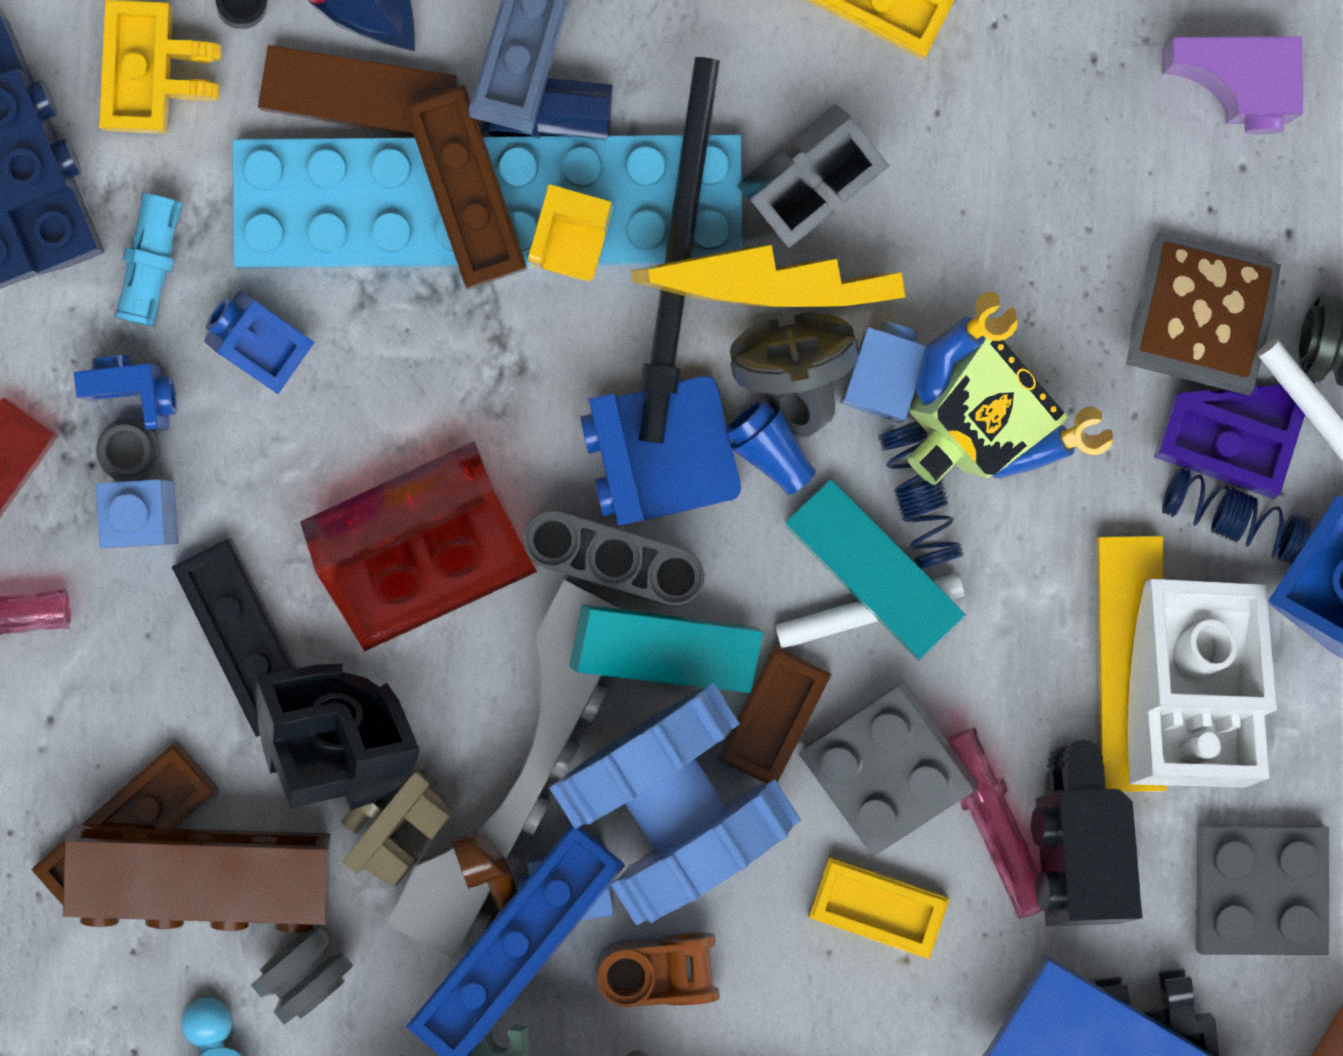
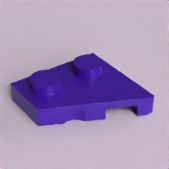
[1154,380,1315,499]

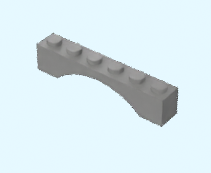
[386,579,626,959]

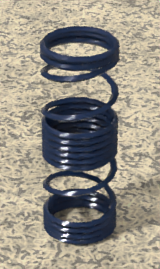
[878,423,964,569]
[1162,468,1311,565]

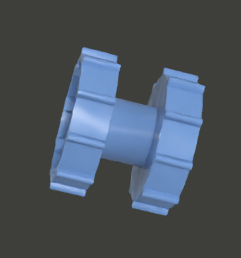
[549,683,801,925]

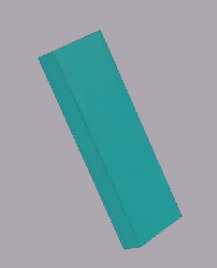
[785,479,966,662]
[569,604,764,693]

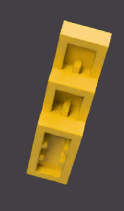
[630,245,906,307]

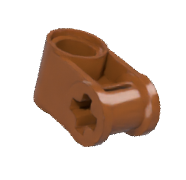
[596,932,720,1008]

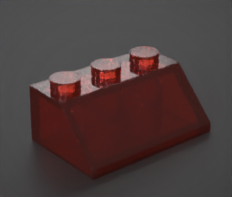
[300,441,537,652]

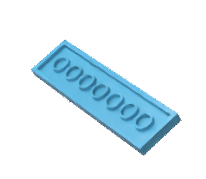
[233,135,742,269]

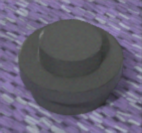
[96,419,161,482]

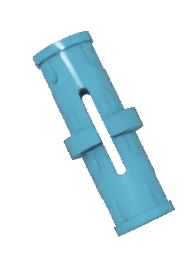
[114,193,183,327]

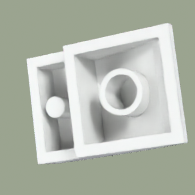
[1128,579,1277,788]

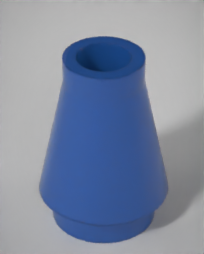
[725,399,816,495]

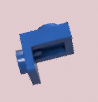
[74,355,177,431]

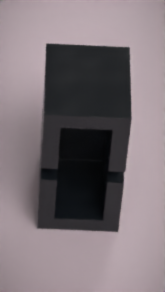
[737,104,890,248]

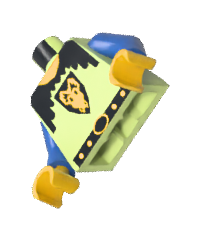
[907,292,1113,485]

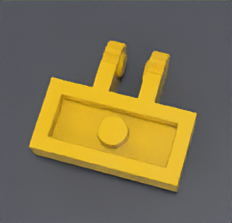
[99,0,221,134]

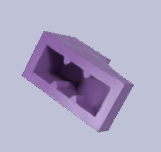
[1162,36,1303,135]

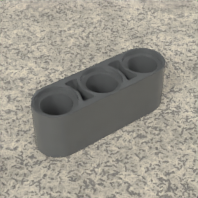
[523,511,705,606]

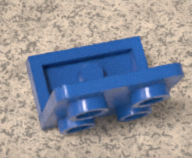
[580,376,741,526]

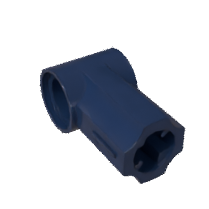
[483,78,613,140]

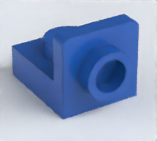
[204,290,315,394]

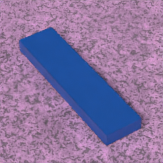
[406,825,625,1056]

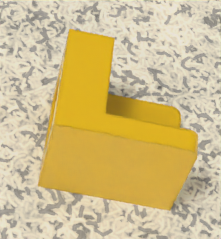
[528,184,613,282]

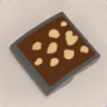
[1126,233,1281,396]

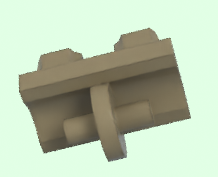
[341,769,456,886]

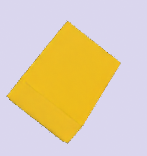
[808,855,950,959]

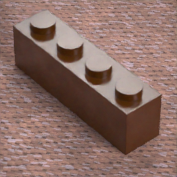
[63,825,331,933]

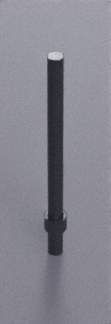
[638,57,720,444]

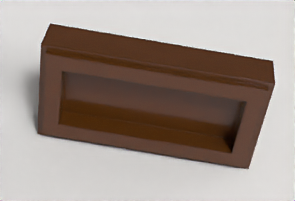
[718,645,832,784]

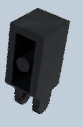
[1031,739,1143,926]

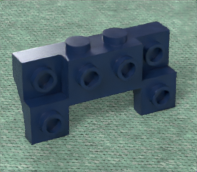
[0,14,105,289]

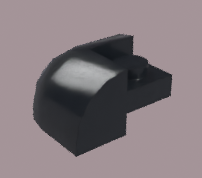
[255,663,419,810]

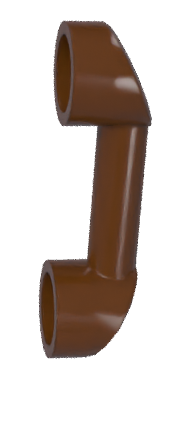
[451,832,517,914]

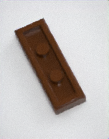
[258,45,458,136]
[404,85,528,290]
[31,742,219,905]

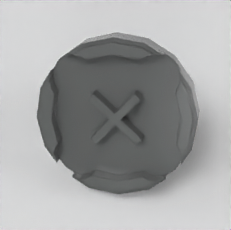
[730,312,859,437]

